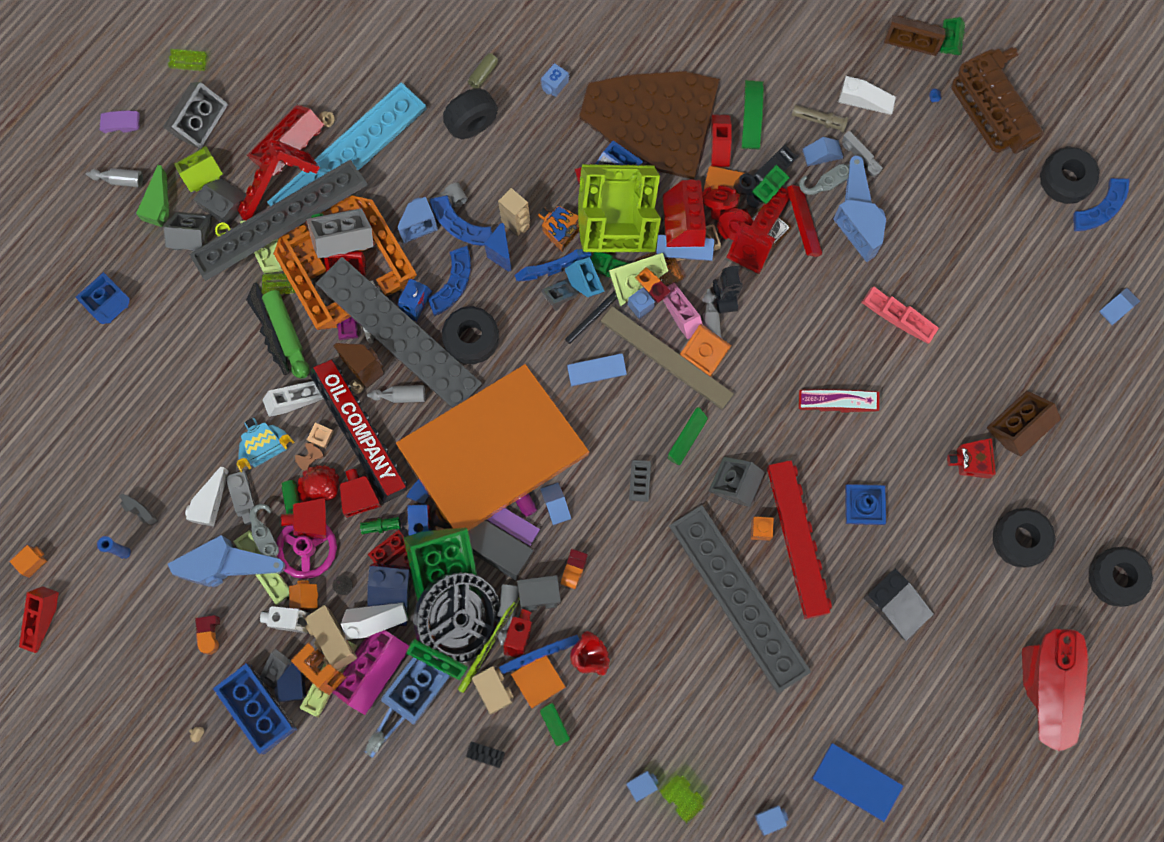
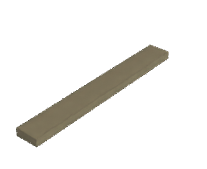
[601,306,734,410]

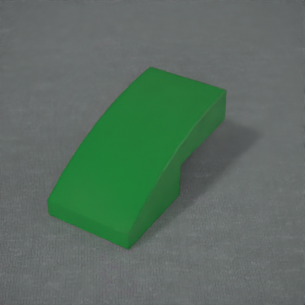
[752,165,790,204]
[591,252,629,278]

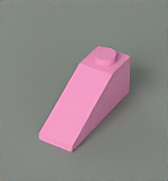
[662,283,702,339]

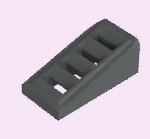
[629,460,651,502]

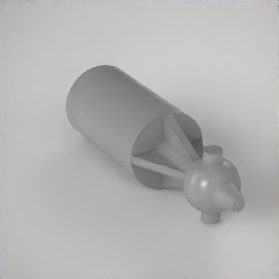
[86,168,143,187]
[702,289,721,337]
[367,385,425,403]
[497,585,519,645]

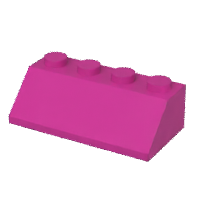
[332,630,409,715]

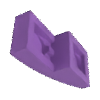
[100,111,140,133]

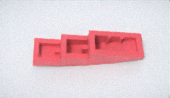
[861,287,939,344]

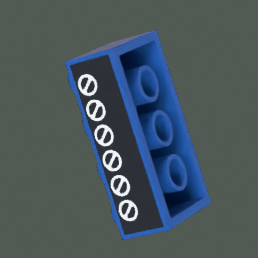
[213,664,297,754]

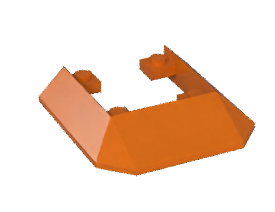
[273,195,417,330]

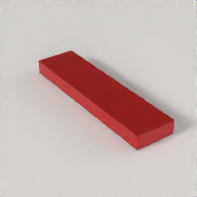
[787,185,823,257]

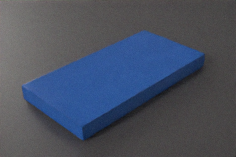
[812,743,903,822]

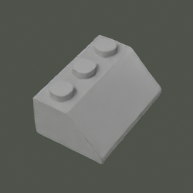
[306,208,373,258]

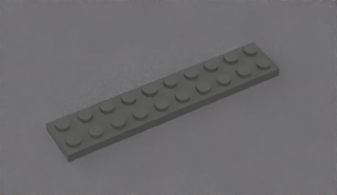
[189,160,368,281]
[316,257,482,408]
[669,505,811,694]

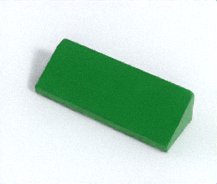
[667,407,708,465]
[406,639,468,680]

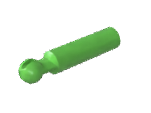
[262,290,310,379]

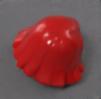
[298,465,339,502]
[570,631,610,675]

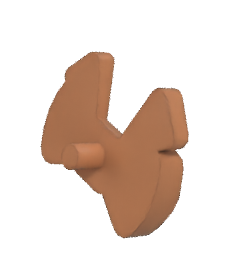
[295,443,324,471]

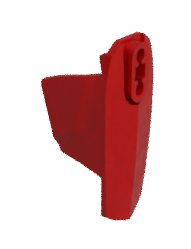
[1022,629,1088,751]

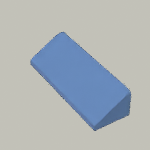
[656,235,714,261]
[567,354,627,387]

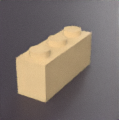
[498,188,530,236]
[305,605,357,671]

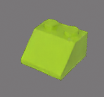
[174,146,223,192]

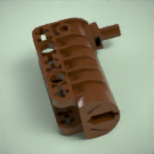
[951,47,1044,154]

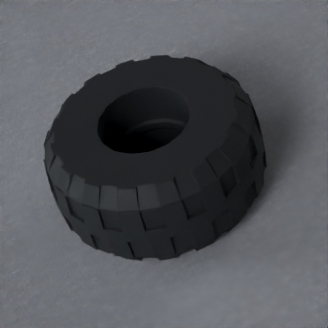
[443,88,498,140]
[1040,147,1100,204]
[442,306,499,364]
[992,508,1056,568]
[1088,546,1153,607]

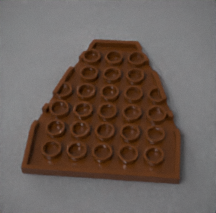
[579,71,720,180]

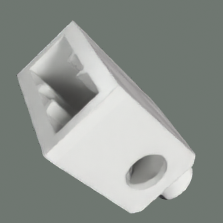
[260,607,311,633]

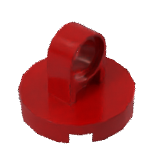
[702,185,739,221]
[717,208,753,240]

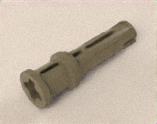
[792,104,849,133]

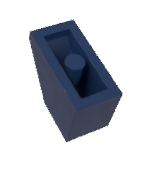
[275,663,306,702]

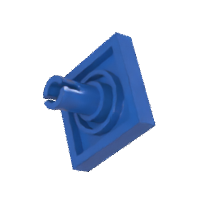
[845,484,886,525]

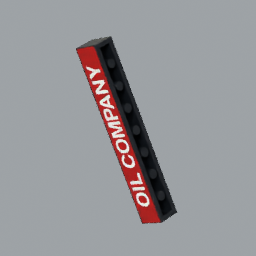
[310,359,407,503]

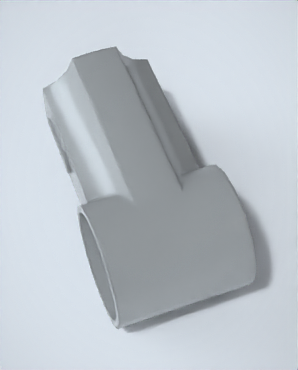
[428,182,468,209]

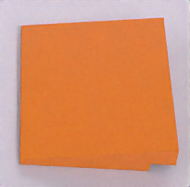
[396,364,589,531]

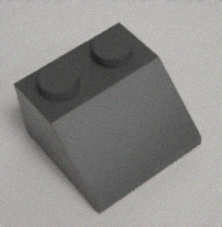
[194,178,246,226]
[164,212,212,252]
[709,457,765,507]
[517,575,561,611]

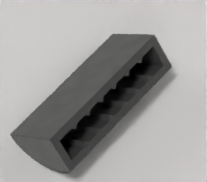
[468,520,533,581]

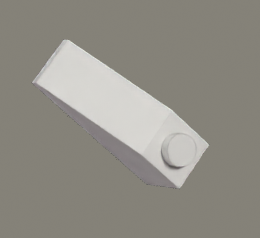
[838,76,896,115]
[263,381,323,417]
[185,467,229,527]
[341,603,408,640]

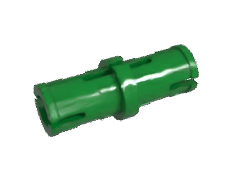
[360,517,401,535]

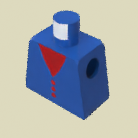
[398,279,432,322]

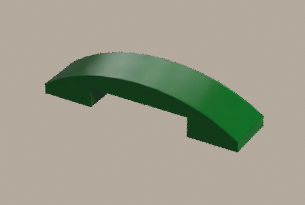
[741,80,763,150]

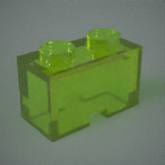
[659,775,705,823]

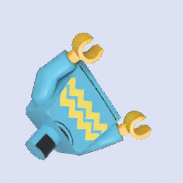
[237,418,294,472]

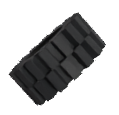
[466,741,505,768]

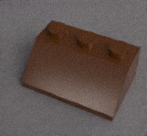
[884,15,945,56]
[333,343,384,389]
[987,391,1061,457]

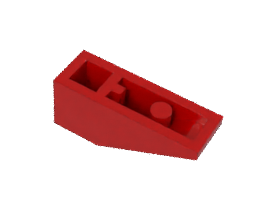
[19,586,59,653]

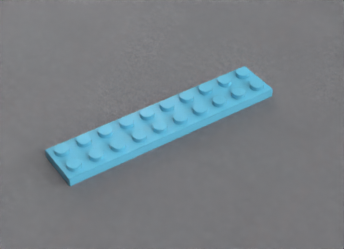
[267,82,427,206]

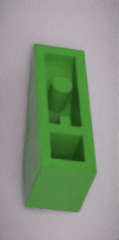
[136,165,169,227]

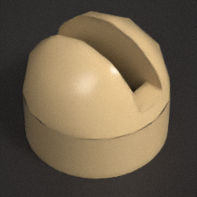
[318,111,334,127]

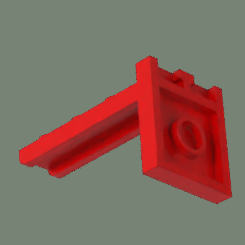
[238,138,320,221]
[726,187,790,274]

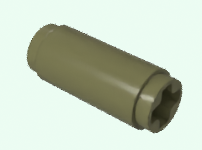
[468,53,498,88]

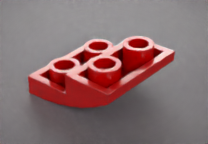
[368,530,410,567]

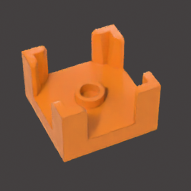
[291,643,346,695]

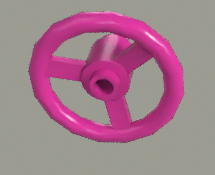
[276,525,337,579]

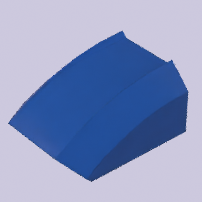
[75,272,130,324]

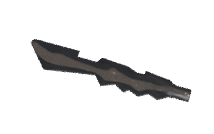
[246,282,290,375]

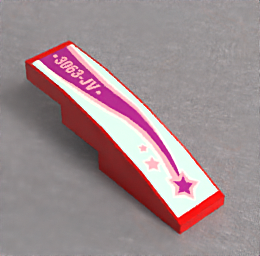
[799,389,880,413]

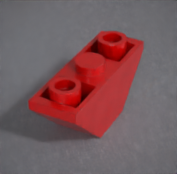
[711,115,731,167]

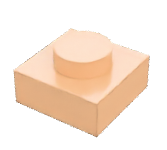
[307,423,334,449]

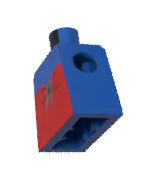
[407,505,432,536]

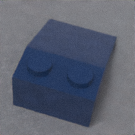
[367,563,412,626]

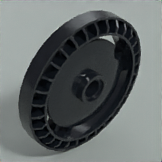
[413,572,501,663]

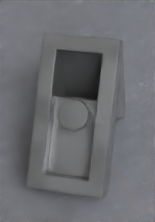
[541,279,579,311]
[260,649,292,690]

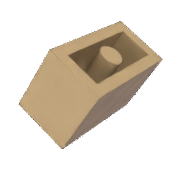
[472,667,514,715]

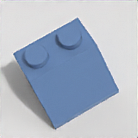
[398,197,438,243]

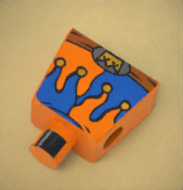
[538,206,579,252]

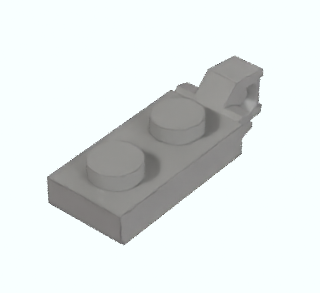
[842,131,883,177]
[226,471,255,525]

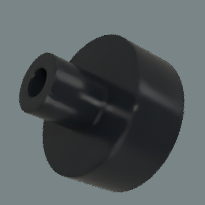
[431,508,448,528]

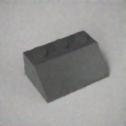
[163,82,228,149]

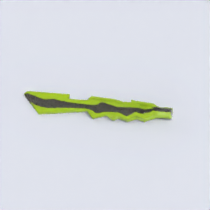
[458,598,520,693]

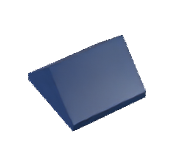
[484,223,512,271]

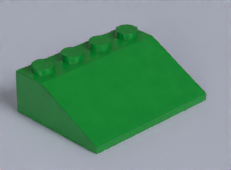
[404,527,481,601]

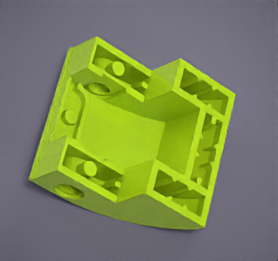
[578,164,661,252]

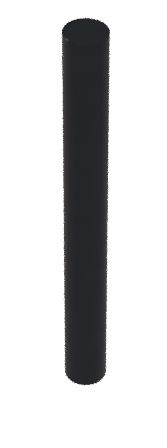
[565,291,617,344]

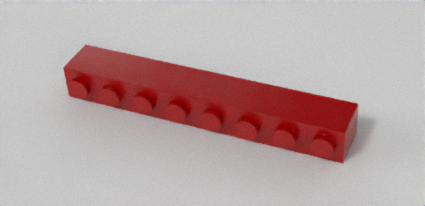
[767,460,832,620]

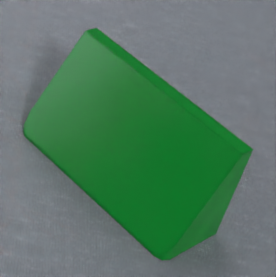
[940,17,965,55]
[540,703,570,746]

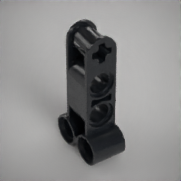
[734,143,799,208]
[713,266,743,314]

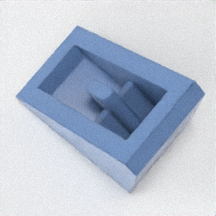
[803,137,843,166]
[1099,288,1140,325]
[540,483,571,525]

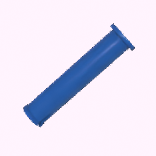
[97,536,131,559]

